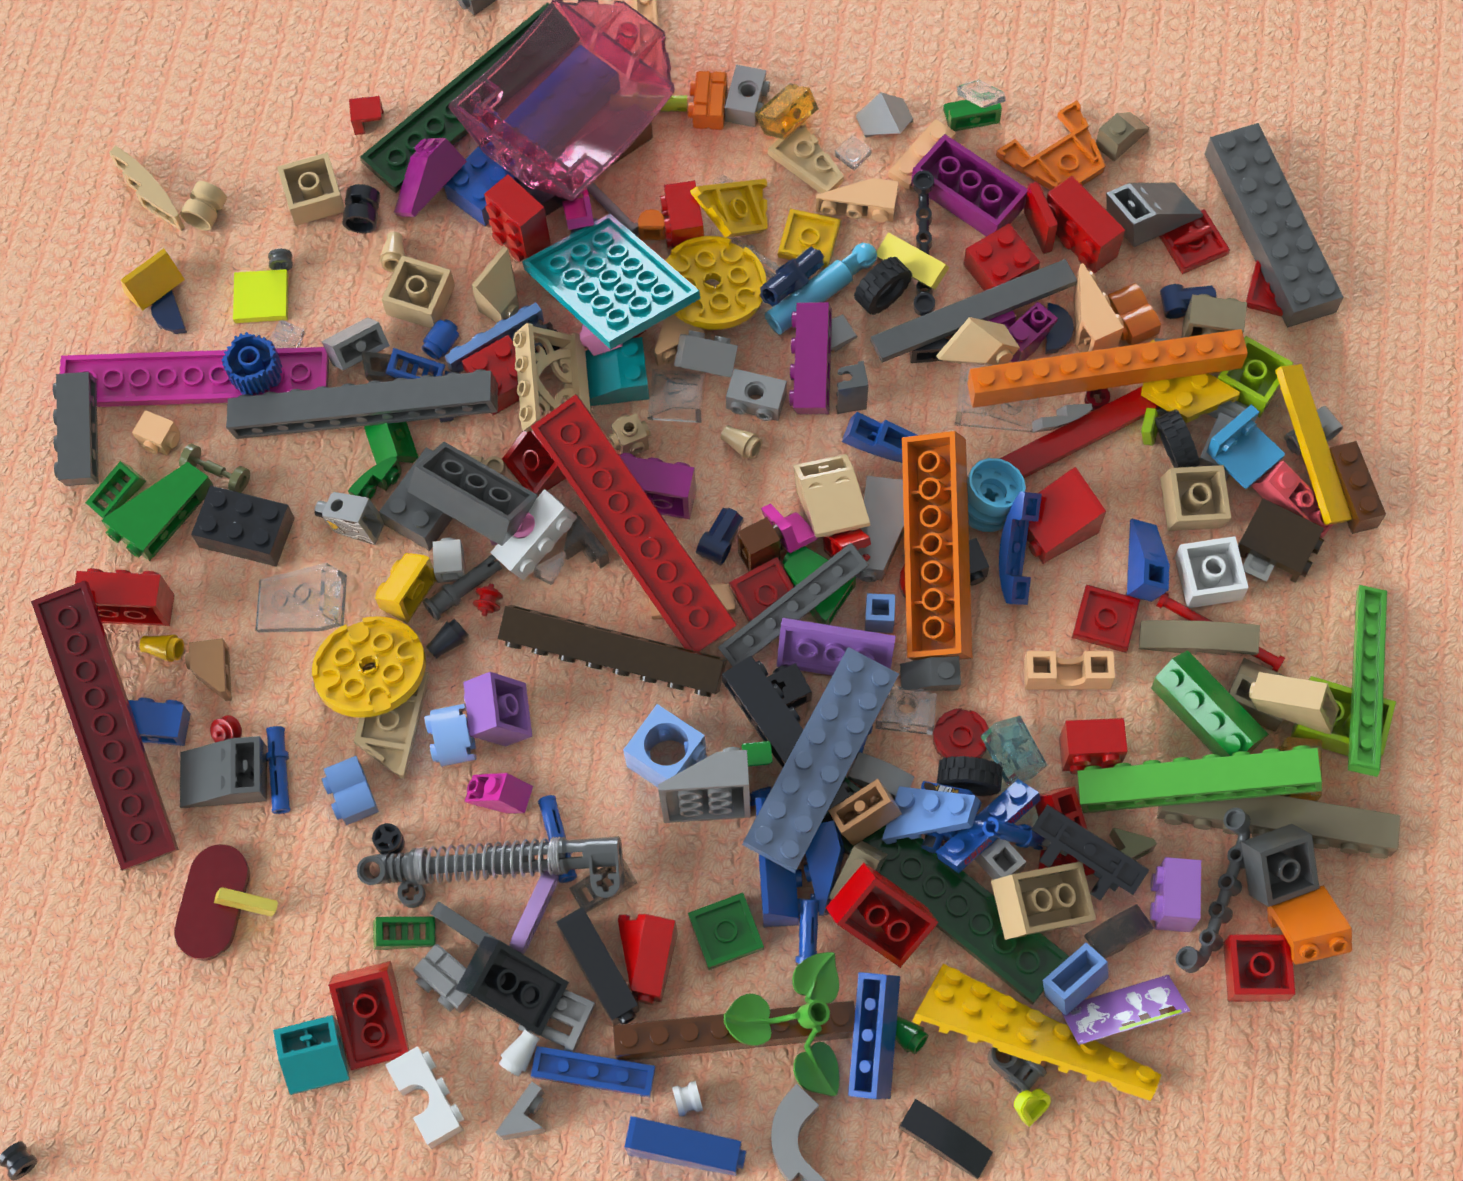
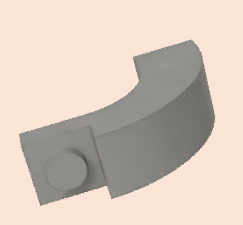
[771,1084,825,1181]

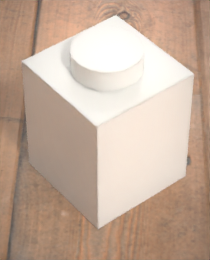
[433,537,465,583]

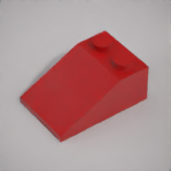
[328,961,409,1070]

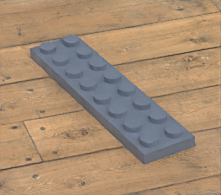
[742,647,899,873]

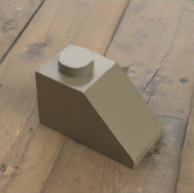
[1096,112,1149,161]

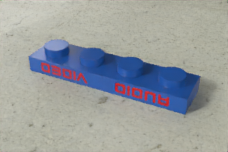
[936,779,1041,873]
[531,1046,656,1098]

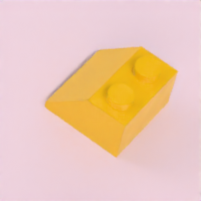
[375,553,436,624]

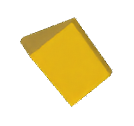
[121,248,185,311]

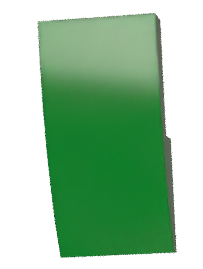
[348,456,402,499]

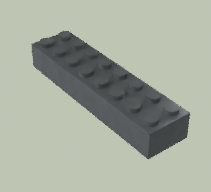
[1205,123,1344,328]

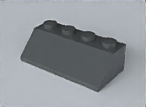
[408,442,537,546]

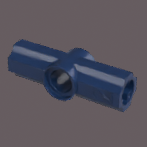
[760,246,824,307]

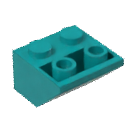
[273,1015,350,1095]

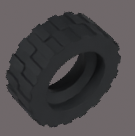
[854,256,912,315]
[1155,409,1200,468]
[937,756,1003,796]

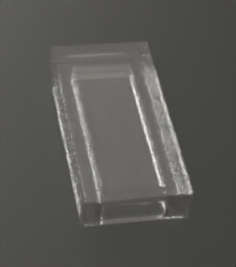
[957,79,1006,108]

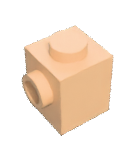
[132,410,180,455]

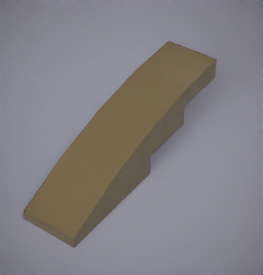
[1139,620,1260,655]

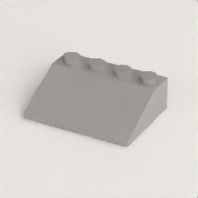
[658,747,751,823]

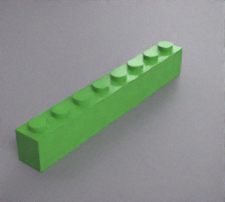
[1078,745,1322,813]

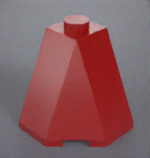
[618,914,678,1005]

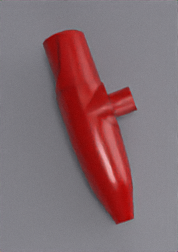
[1173,225,1212,245]

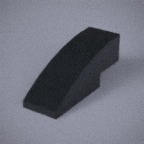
[899,1099,993,1180]

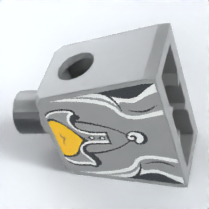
[314,492,384,545]

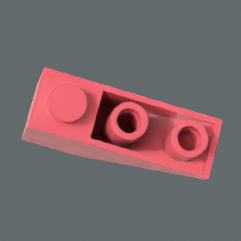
[1251,461,1333,538]

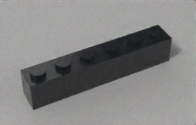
[722,656,851,819]

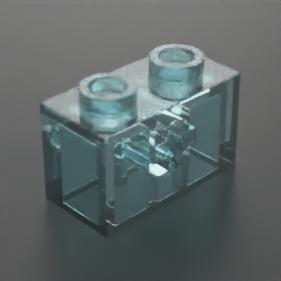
[980,716,1047,786]

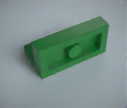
[943,95,1002,131]
[364,422,419,464]

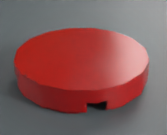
[933,708,990,758]

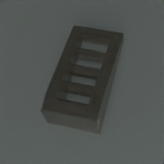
[570,859,637,913]

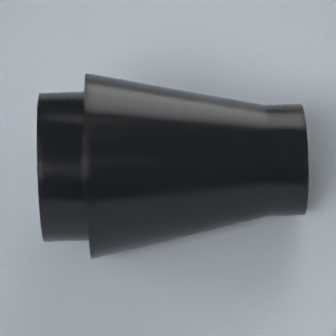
[426,619,469,659]

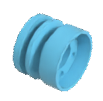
[967,458,1026,532]

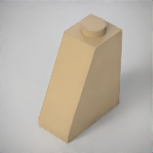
[1249,672,1339,734]

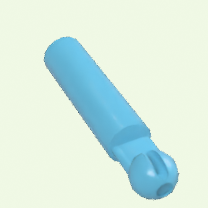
[765,243,877,335]

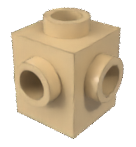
[609,413,651,456]

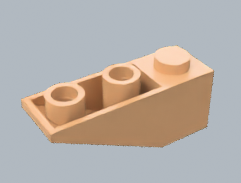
[816,178,899,222]

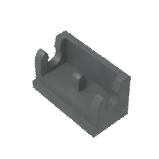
[836,361,869,414]

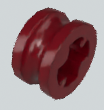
[1084,388,1110,411]

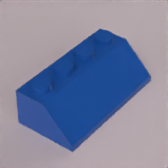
[755,798,803,928]

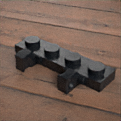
[1031,804,1149,901]

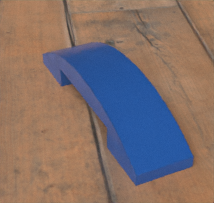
[999,491,1042,605]

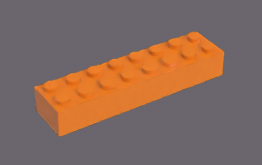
[902,431,973,661]

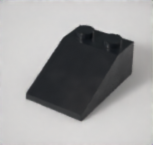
[455,936,569,1036]

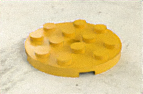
[665,236,766,330]
[312,616,426,718]

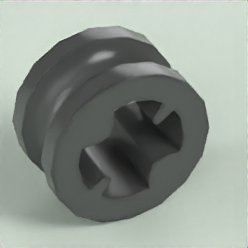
[268,248,293,271]
[397,880,426,908]

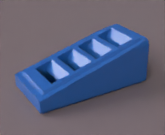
[385,348,445,379]

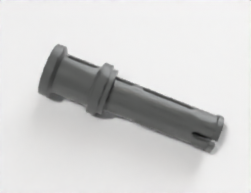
[422,554,502,620]

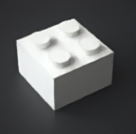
[1175,536,1249,608]

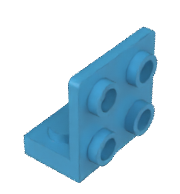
[1206,404,1285,489]

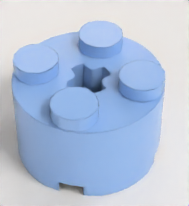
[425,703,476,767]

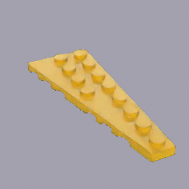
[912,964,1162,1101]

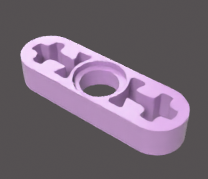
[509,871,559,954]

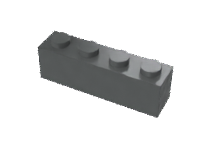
[53,372,99,486]

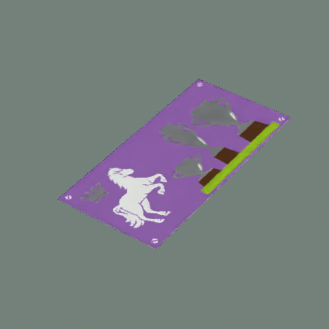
[1061,975,1190,1045]

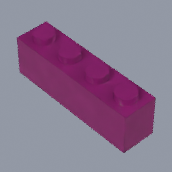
[789,302,832,415]

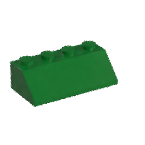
[1151,650,1269,757]

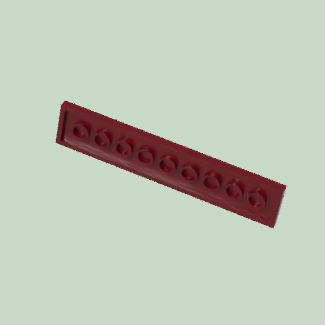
[31,581,179,871]

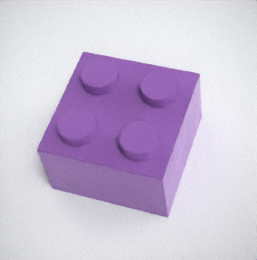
[463,672,532,747]
[1150,857,1201,932]

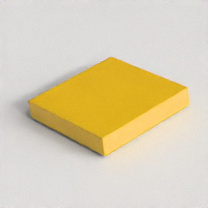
[778,208,841,268]

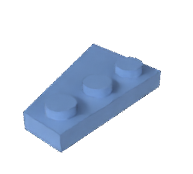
[882,786,980,844]

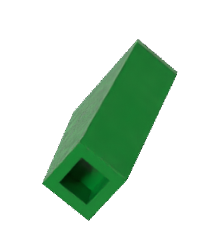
[102,462,213,561]

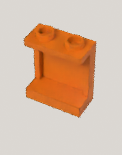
[1267,885,1352,965]

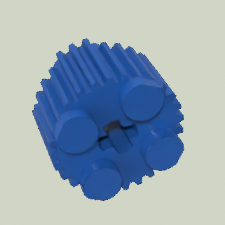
[221,332,282,395]

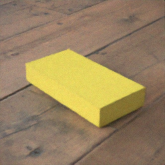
[214,887,278,917]

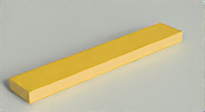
[1275,364,1352,525]

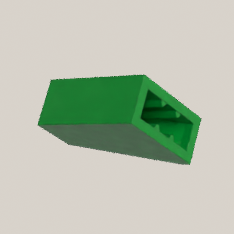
[782,546,856,625]

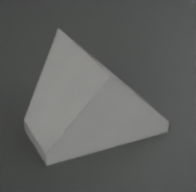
[856,92,913,138]

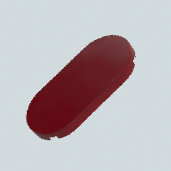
[174,844,250,961]

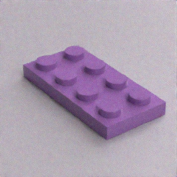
[776,618,896,676]

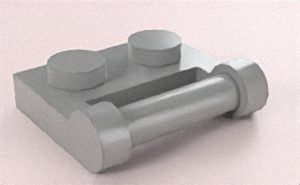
[518,989,596,1052]

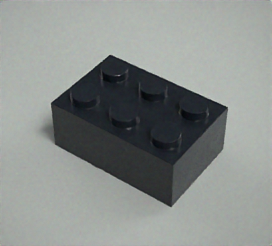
[191,485,295,567]

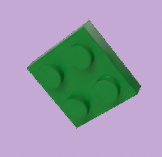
[688,893,764,970]

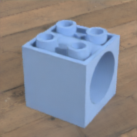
[623,704,707,787]

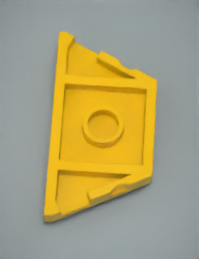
[690,179,767,238]
[1141,340,1240,423]

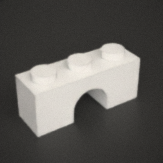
[490,489,578,580]
[386,1046,464,1149]

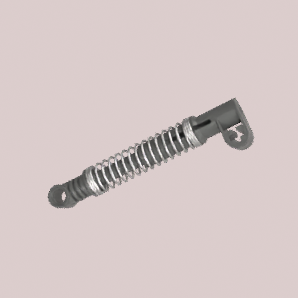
[357,836,625,898]

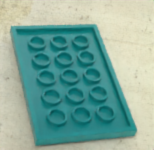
[522,213,701,350]

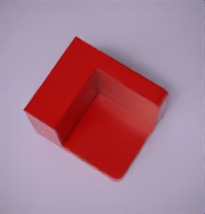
[349,95,384,135]

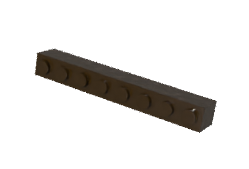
[498,605,727,697]

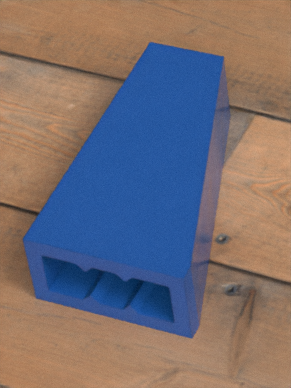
[625,1116,746,1176]

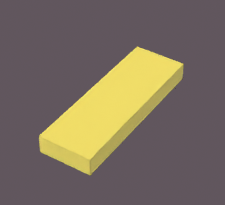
[876,232,949,290]

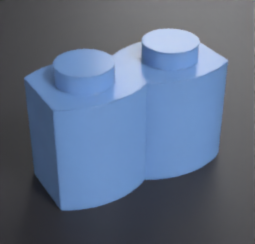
[322,756,379,825]

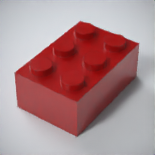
[484,174,551,262]
[1047,176,1125,274]
[75,568,175,626]
[826,862,939,968]

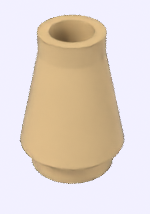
[379,232,405,272]
[721,425,763,459]

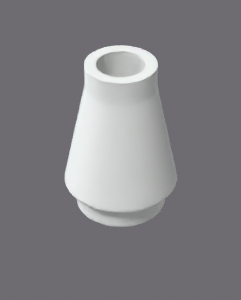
[499,1029,540,1077]

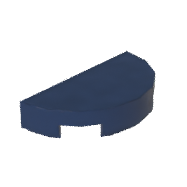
[151,290,187,334]
[1045,303,1074,354]

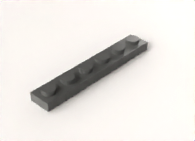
[718,543,869,666]

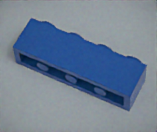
[848,972,900,1099]

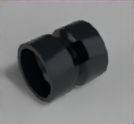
[342,184,380,234]

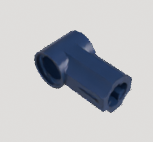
[1160,284,1217,319]
[696,508,744,565]

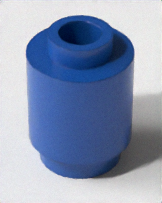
[421,319,459,360]

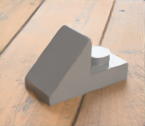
[495,1081,546,1140]

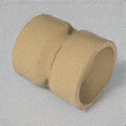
[180,181,227,231]

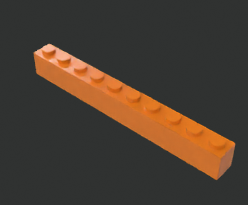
[967,329,1248,408]

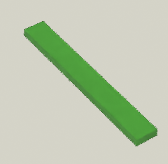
[1348,585,1387,777]

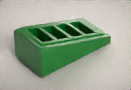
[85,461,146,519]
[741,741,772,767]
[373,916,435,950]

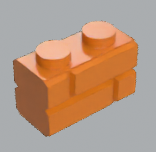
[688,71,727,130]

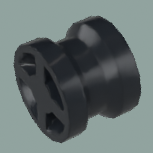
[372,823,405,855]
[0,1141,38,1181]

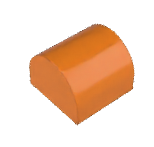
[638,209,665,240]

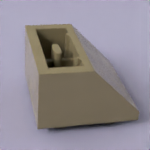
[1229,658,1287,732]

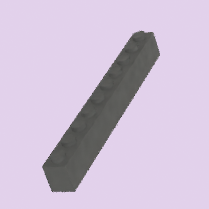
[226,369,498,439]

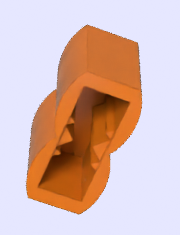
[1107,283,1161,345]

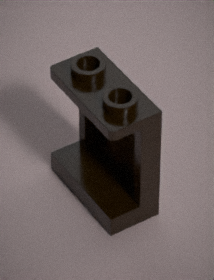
[1238,498,1324,583]

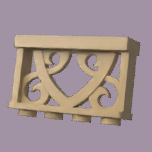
[513,323,591,432]

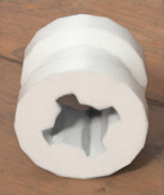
[672,1081,703,1117]

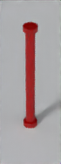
[1156,592,1285,672]

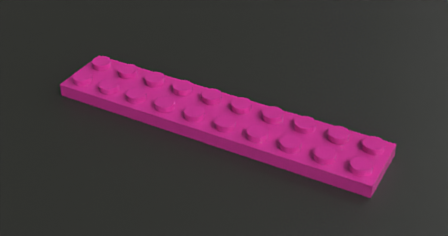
[59,347,329,407]

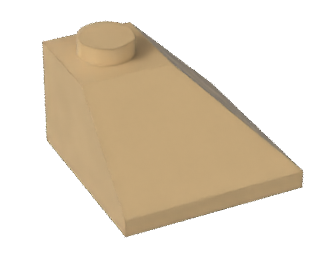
[472,246,519,322]
[936,317,1020,367]

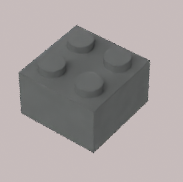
[1241,824,1319,907]

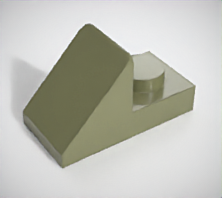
[1110,828,1157,860]

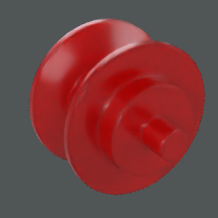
[473,583,503,616]
[210,715,242,743]

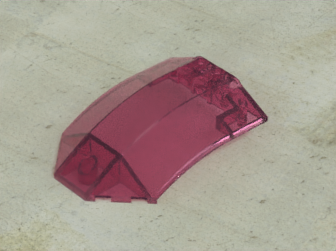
[449,0,675,201]

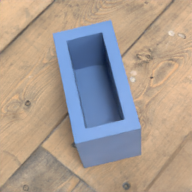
[1043,942,1109,1016]

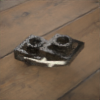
[1084,904,1154,959]

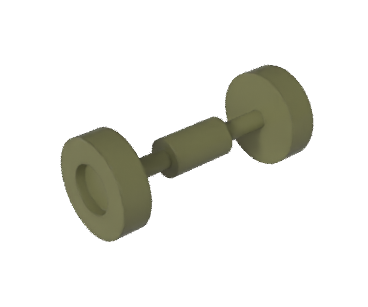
[179,443,250,493]

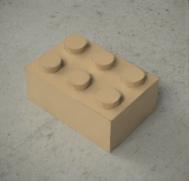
[991,862,1096,940]

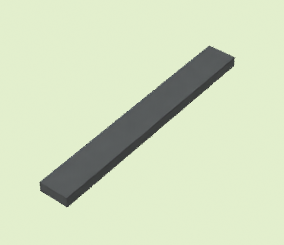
[871,259,1078,363]

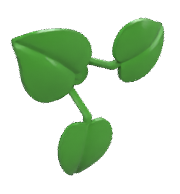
[724,952,839,1096]

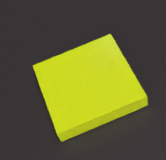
[233,269,288,323]

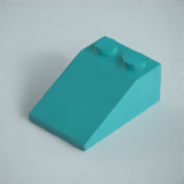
[585,337,649,406]

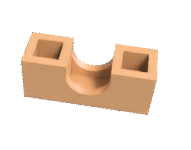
[1024,651,1115,690]

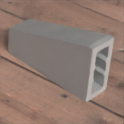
[856,476,904,582]

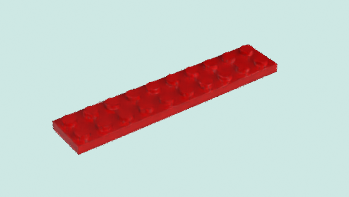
[531,394,738,652]

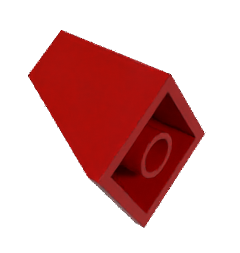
[1027,467,1106,564]

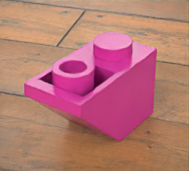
[464,773,533,814]

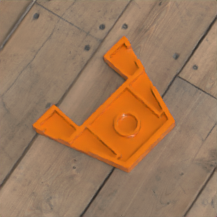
[996,100,1106,190]

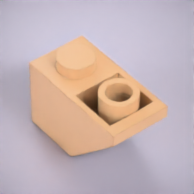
[654,314,704,367]

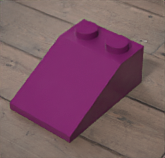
[394,138,467,217]

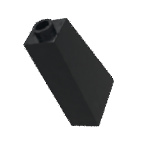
[557,907,640,1025]

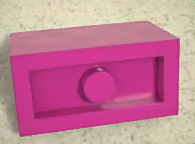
[562,178,594,230]
[761,503,819,553]

